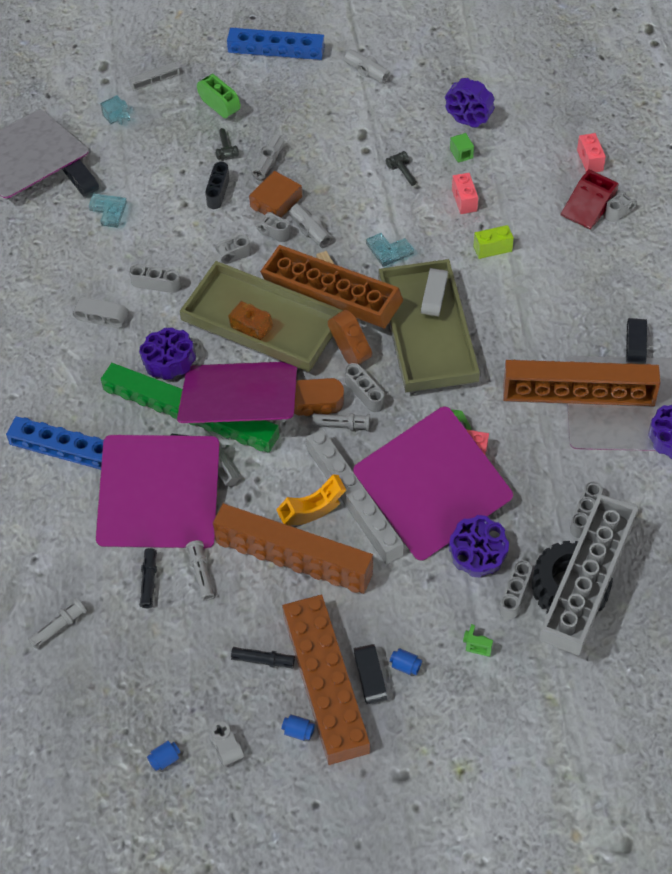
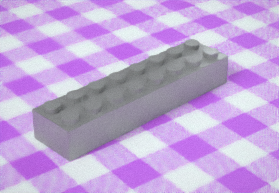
[539,494,638,656]

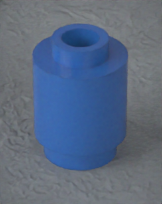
[389,648,422,675]
[281,714,315,741]
[147,740,181,771]

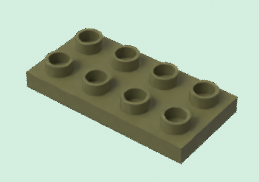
[378,259,480,393]
[180,261,343,372]

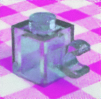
[100,95,130,125]

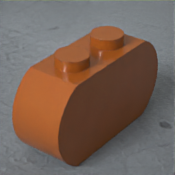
[328,310,372,365]
[294,378,344,416]

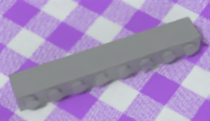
[306,429,404,565]

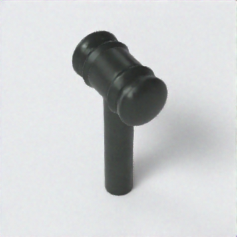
[216,128,239,160]
[385,151,417,186]

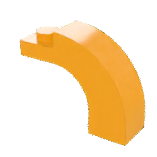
[276,474,346,526]

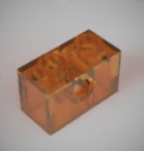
[228,301,273,340]

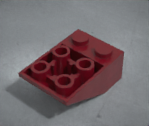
[560,169,619,230]

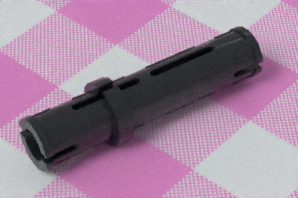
[139,548,157,609]
[231,647,295,669]

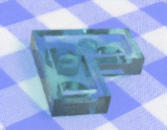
[89,194,127,228]
[366,233,414,267]

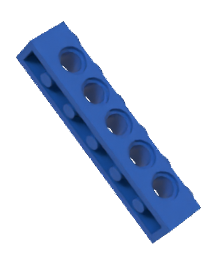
[227,28,325,60]
[6,416,104,470]

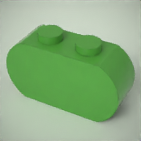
[197,74,241,118]

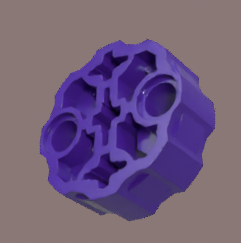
[445,78,495,127]
[139,327,196,380]
[648,405,672,459]
[449,515,509,578]

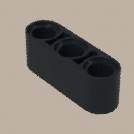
[62,159,99,197]
[205,162,230,209]
[626,318,647,364]
[353,644,387,705]

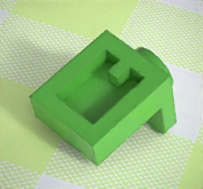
[463,624,493,657]

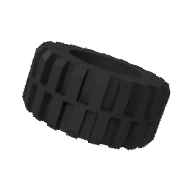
[532,541,613,615]

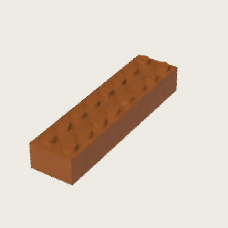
[260,245,403,329]
[503,359,660,406]
[213,503,373,594]
[282,594,370,765]

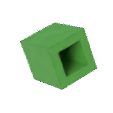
[450,133,474,163]

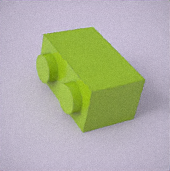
[473,225,514,259]

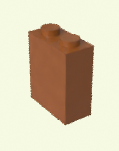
[249,171,302,218]

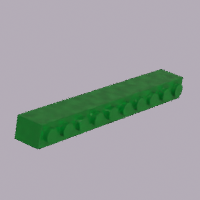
[101,362,280,453]

